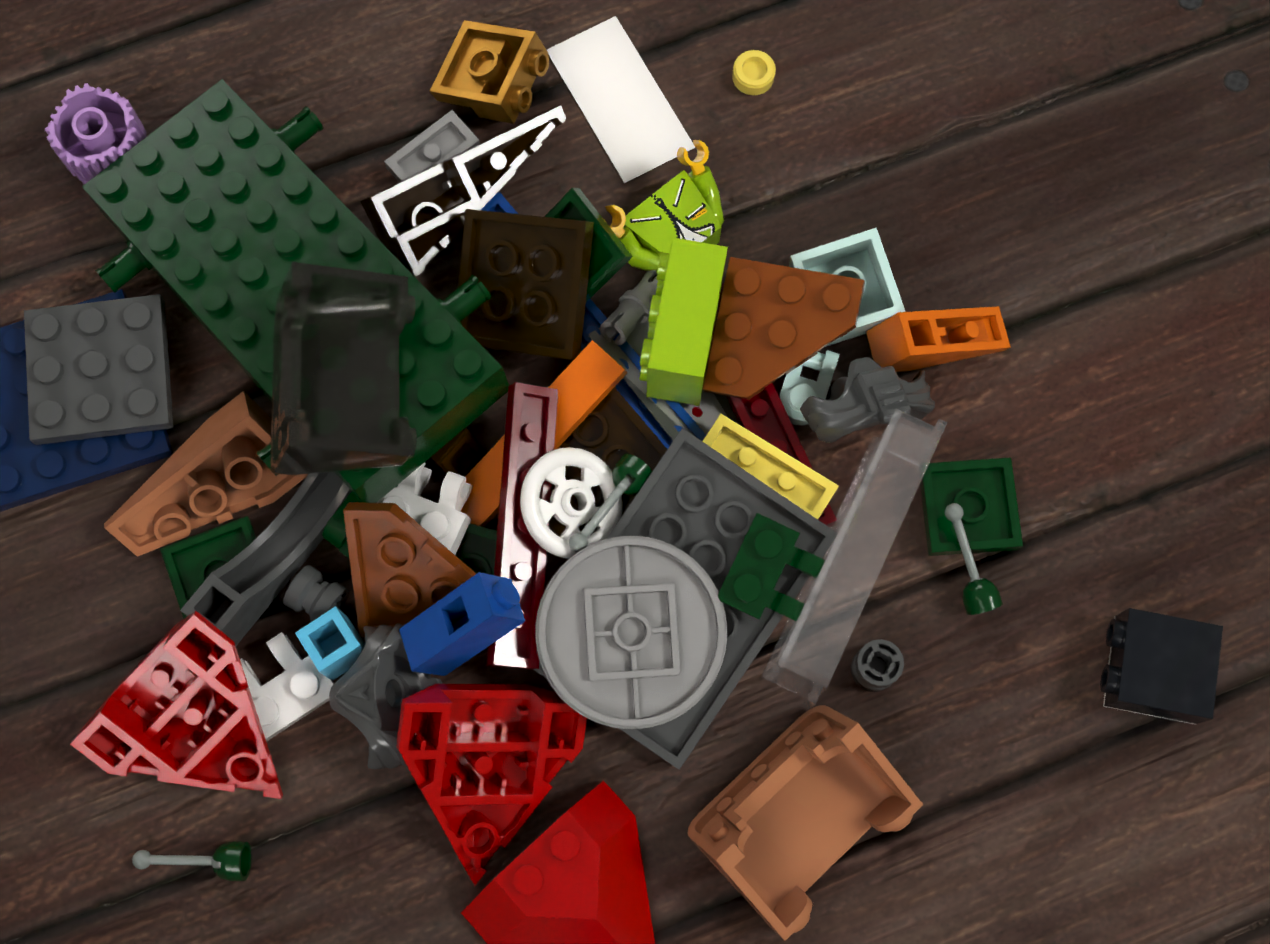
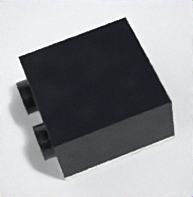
[1100,608,1223,724]

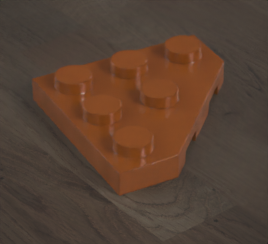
[703,257,865,400]
[343,502,476,637]

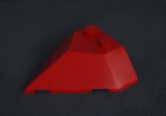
[70,611,283,799]
[396,684,587,886]
[461,780,655,944]

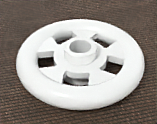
[520,447,623,559]

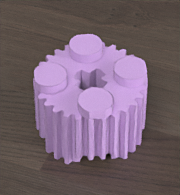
[45,83,147,184]

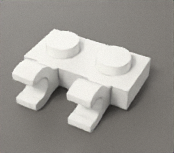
[377,462,473,555]
[240,632,334,742]

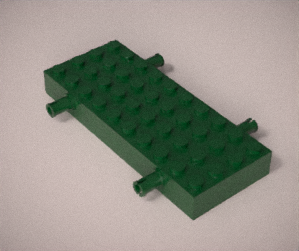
[82,79,509,503]

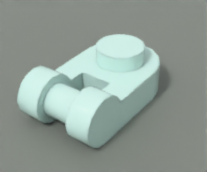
[779,350,840,425]

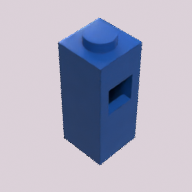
[399,572,525,676]

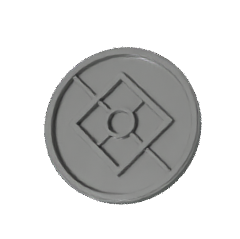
[535,536,727,729]

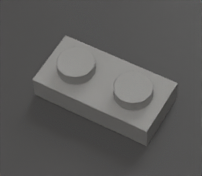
[384,110,480,182]

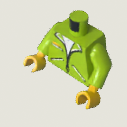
[605,140,724,274]

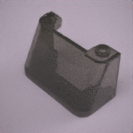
[271,262,417,475]

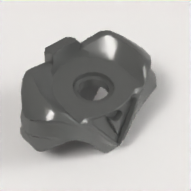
[800,357,935,443]
[329,623,443,769]

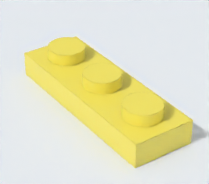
[702,414,839,519]

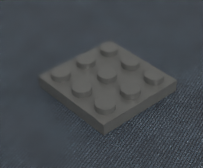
[24,294,173,445]

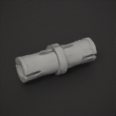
[600,270,658,345]

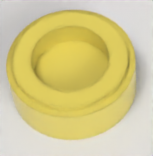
[732,50,776,95]

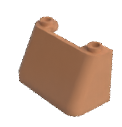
[687,705,923,941]

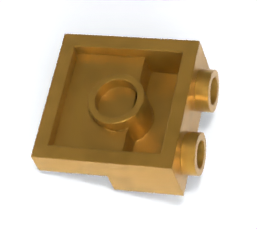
[430,20,549,124]

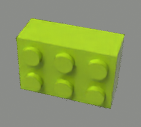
[639,237,728,406]

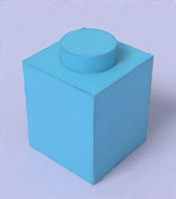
[295,606,365,681]

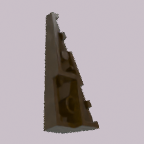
[360,106,567,276]

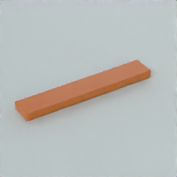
[458,340,627,549]

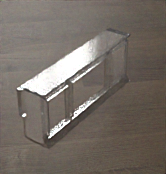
[761,409,948,710]

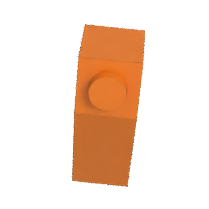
[866,306,1011,372]

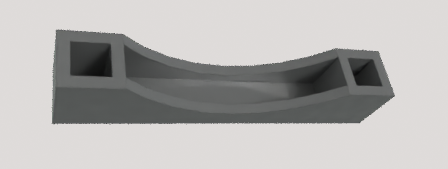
[180,455,352,646]

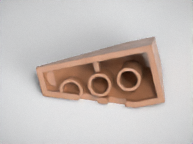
[104,391,309,557]

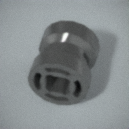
[283,565,349,621]
[851,639,904,692]

